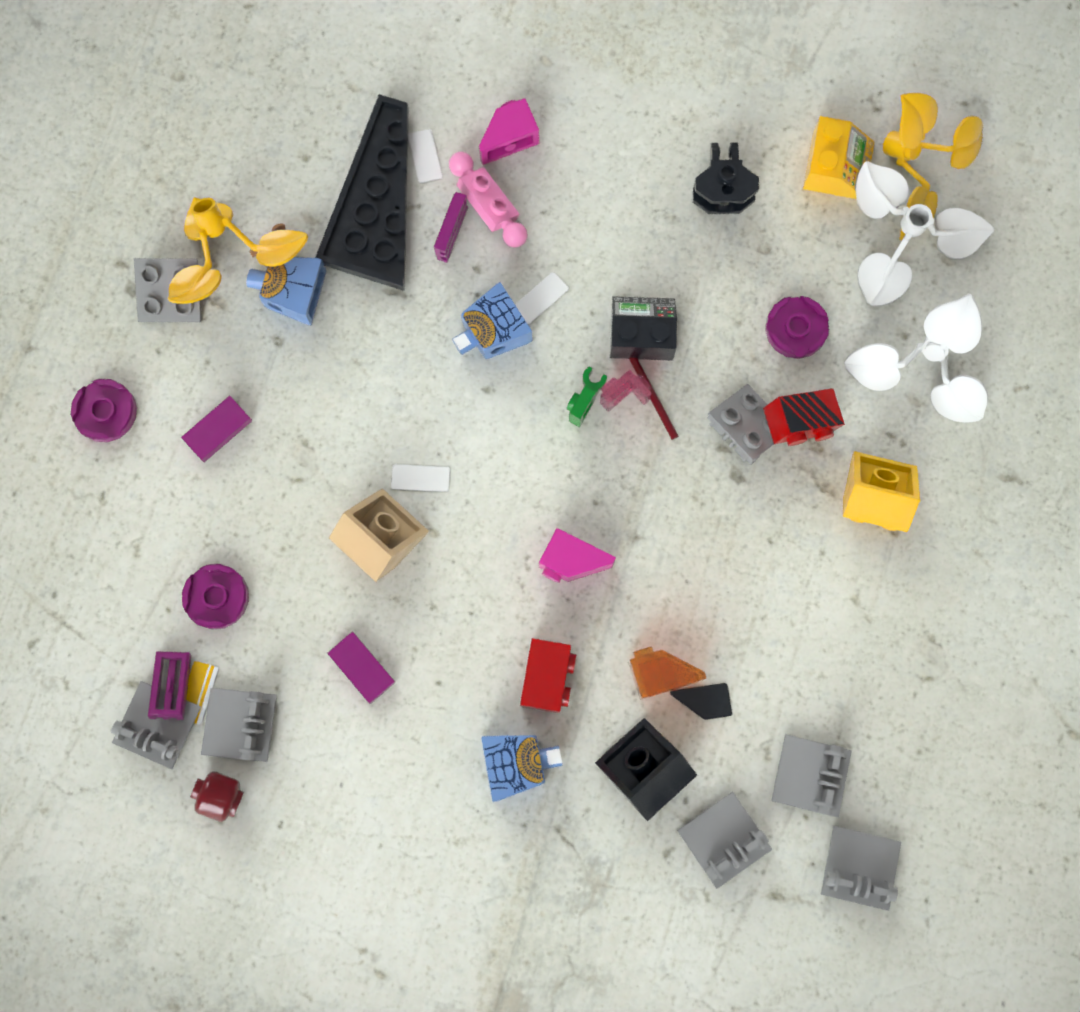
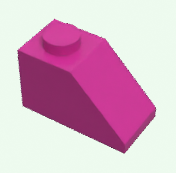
[479,98,539,165]
[539,528,616,583]

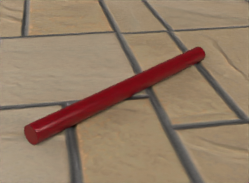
[629,358,679,440]

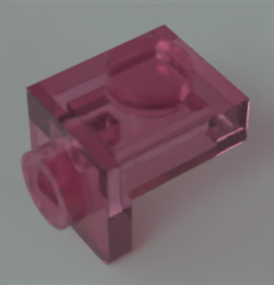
[600,370,651,412]

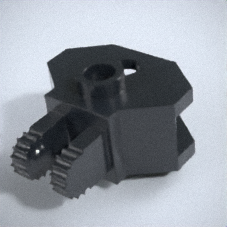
[692,142,759,214]

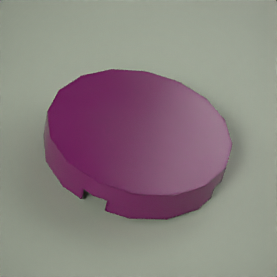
[765,296,829,359]
[70,379,137,442]
[182,564,249,630]

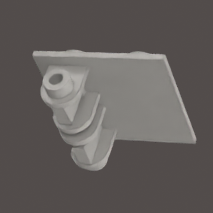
[134,258,201,322]
[707,384,774,465]
[111,681,201,769]
[201,688,277,762]
[771,734,852,818]
[677,792,773,889]
[821,826,901,911]

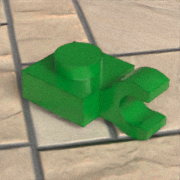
[566,366,607,427]

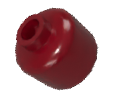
[190,771,244,822]

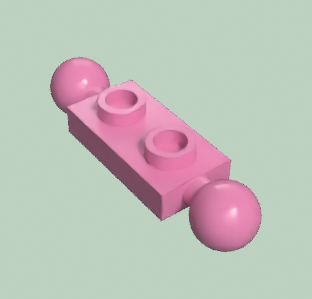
[449,152,528,248]

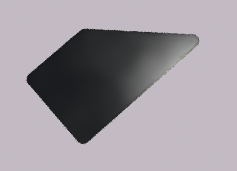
[670,683,732,720]

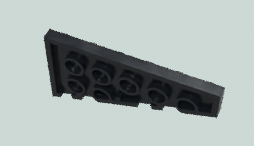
[315,94,409,291]

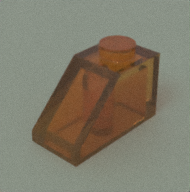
[628,647,707,700]

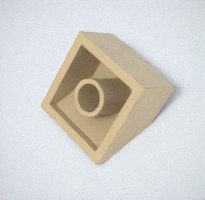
[329,489,429,582]

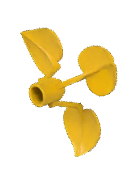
[883,93,983,241]
[167,197,308,304]

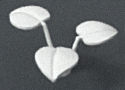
[856,161,994,306]
[844,294,988,422]

